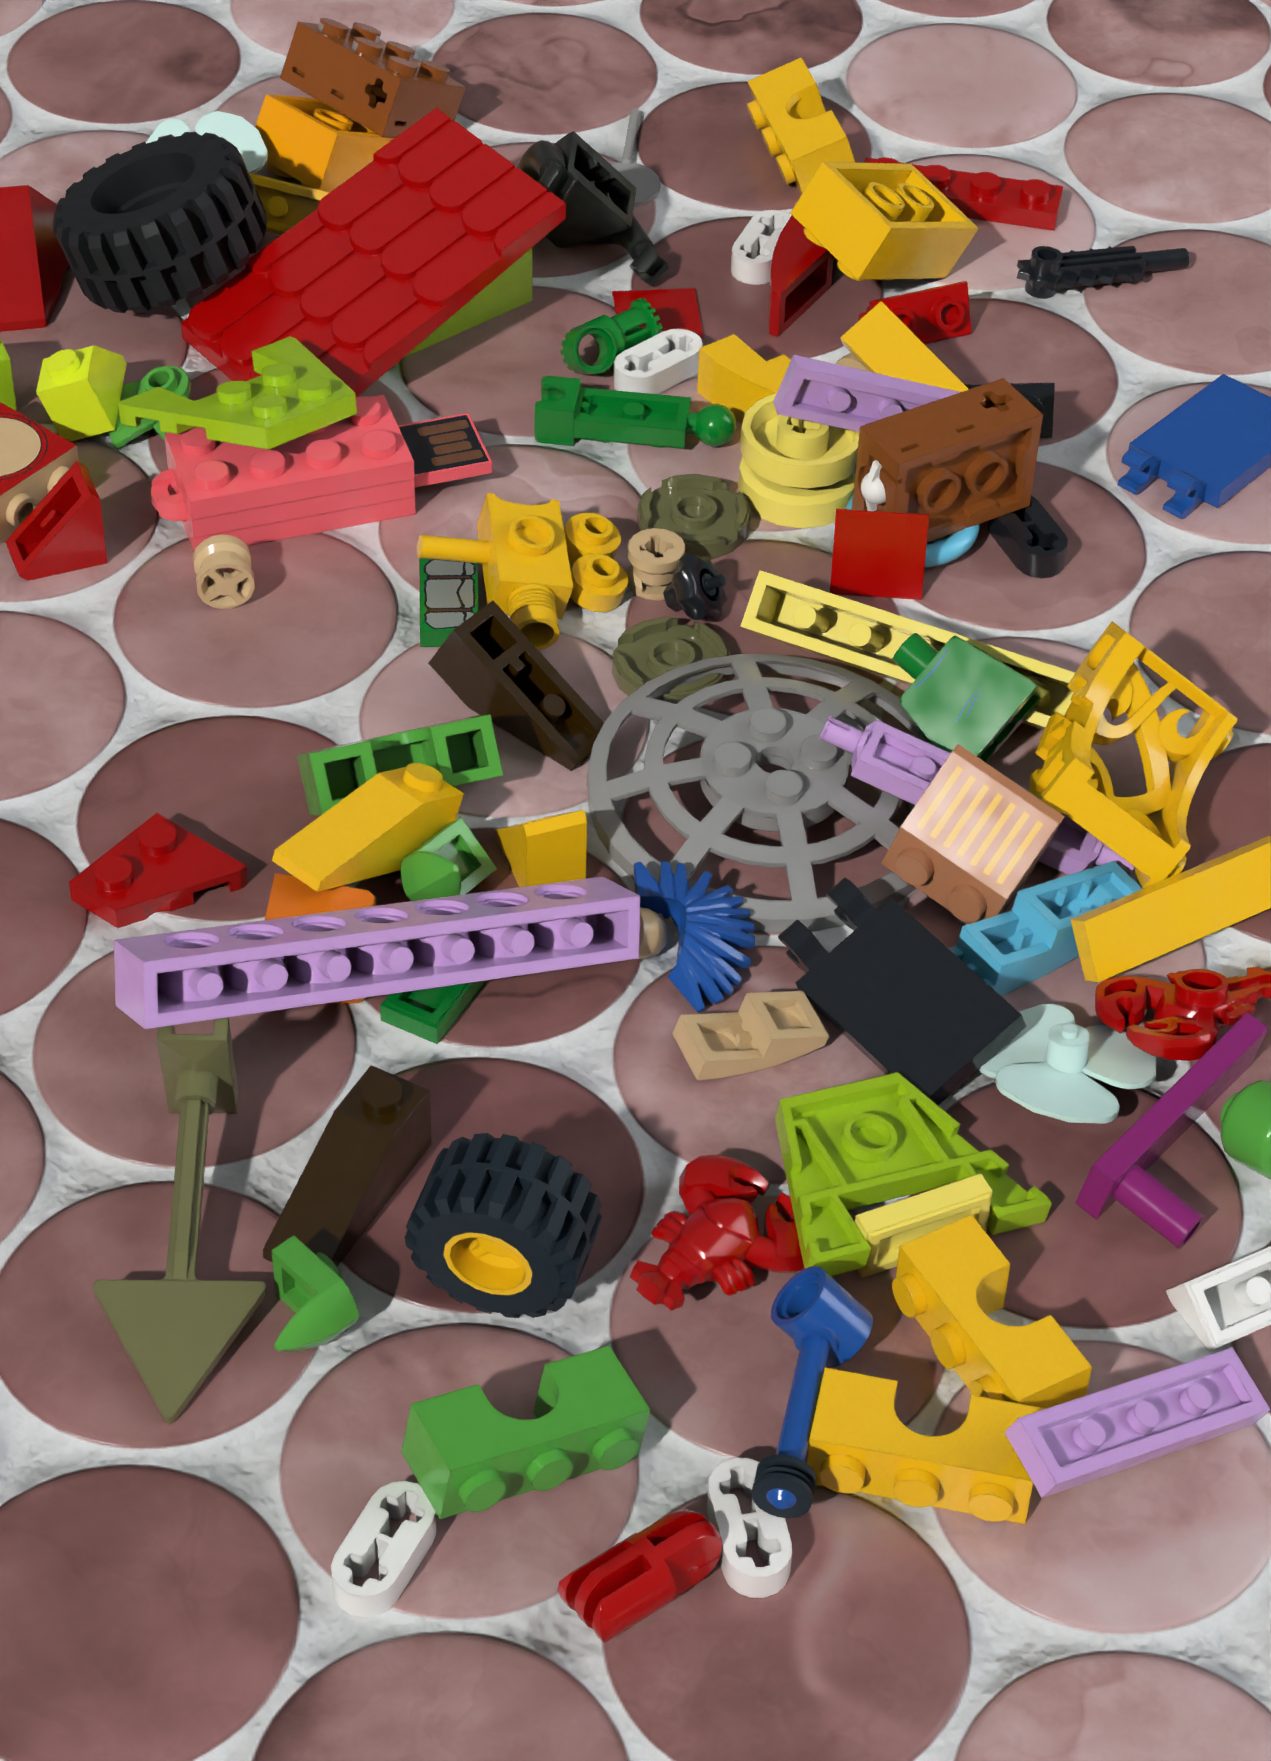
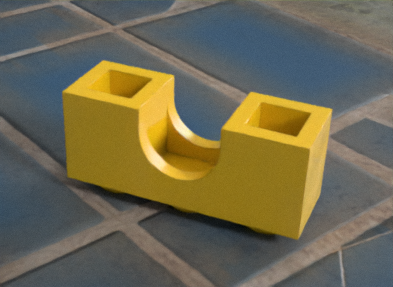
[746,57,855,195]
[892,1215,1092,1409]
[807,1367,1045,1524]

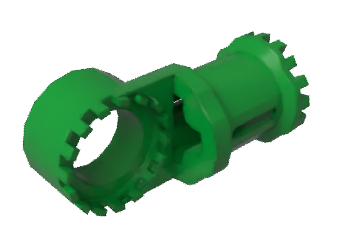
[560,298,662,375]

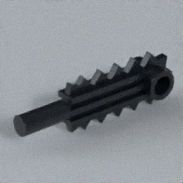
[1017,246,1189,299]

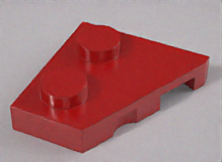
[69,813,248,928]

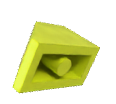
[36,345,127,442]

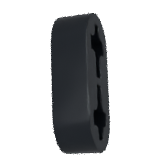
[988,495,1068,578]

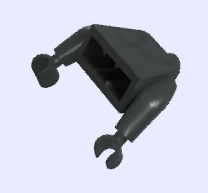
[516,131,669,286]

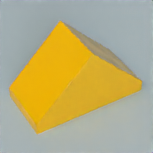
[494,810,587,887]

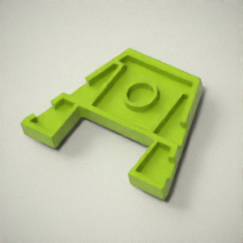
[118,336,357,450]
[775,1072,1052,1276]

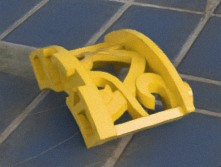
[1029,621,1238,889]

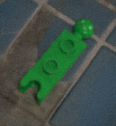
[534,376,737,448]

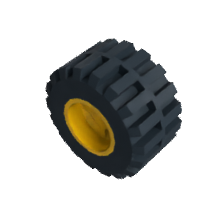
[405,1133,602,1318]

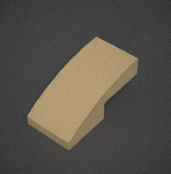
[672,991,829,1080]

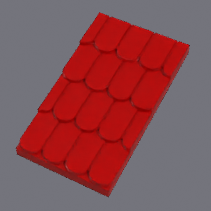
[181,107,566,397]

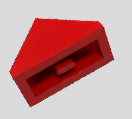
[5,461,107,581]

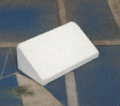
[1166,1246,1271,1351]

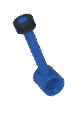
[751,1266,873,1518]

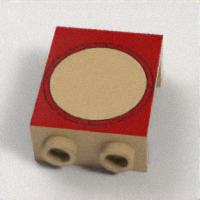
[0,402,79,545]

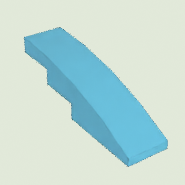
[948,861,1143,996]

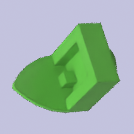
[401,817,497,901]
[272,1235,360,1352]

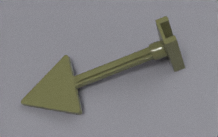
[93,1017,267,1424]

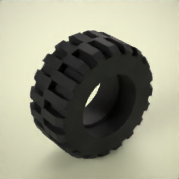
[53,132,267,313]

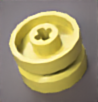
[738,393,860,529]

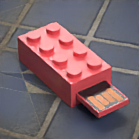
[151,394,492,552]

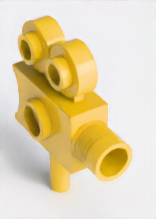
[417,493,628,650]

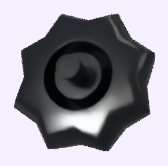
[663,553,728,622]

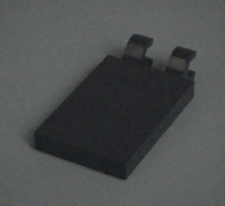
[778,877,1026,1106]

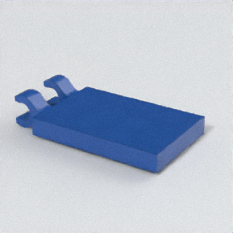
[1117,374,1271,519]

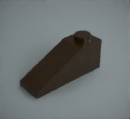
[428,600,604,771]
[263,1065,432,1267]

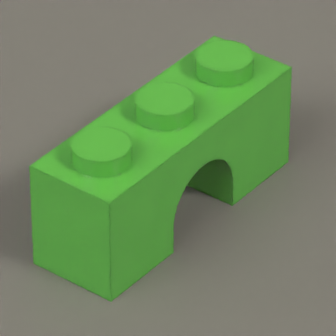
[297,714,503,816]
[401,1345,650,1519]

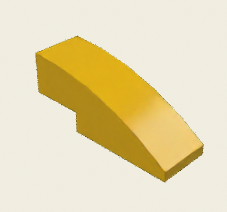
[697,334,791,423]

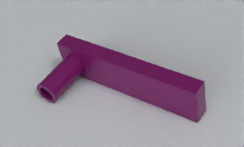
[1075,1012,1269,1249]

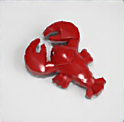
[1095,967,1271,1061]
[629,1154,804,1311]

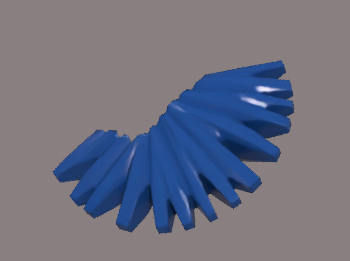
[634,861,755,1013]

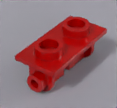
[858,281,972,344]

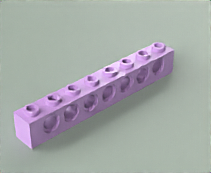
[114,876,640,1029]

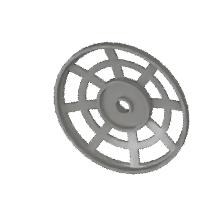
[587,654,933,933]

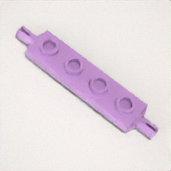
[819,715,1134,876]

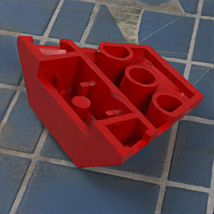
[0,185,71,332]

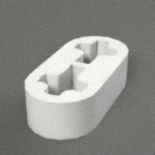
[731,210,791,285]
[613,329,703,394]
[707,1457,792,1598]
[331,1481,437,1618]

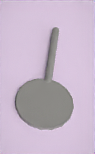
[610,108,661,207]

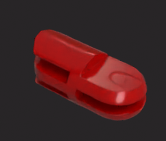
[557,1509,722,1643]

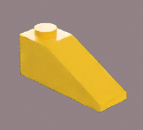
[272,763,464,892]

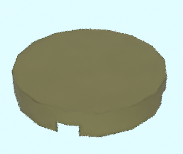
[637,474,751,559]
[612,617,730,704]

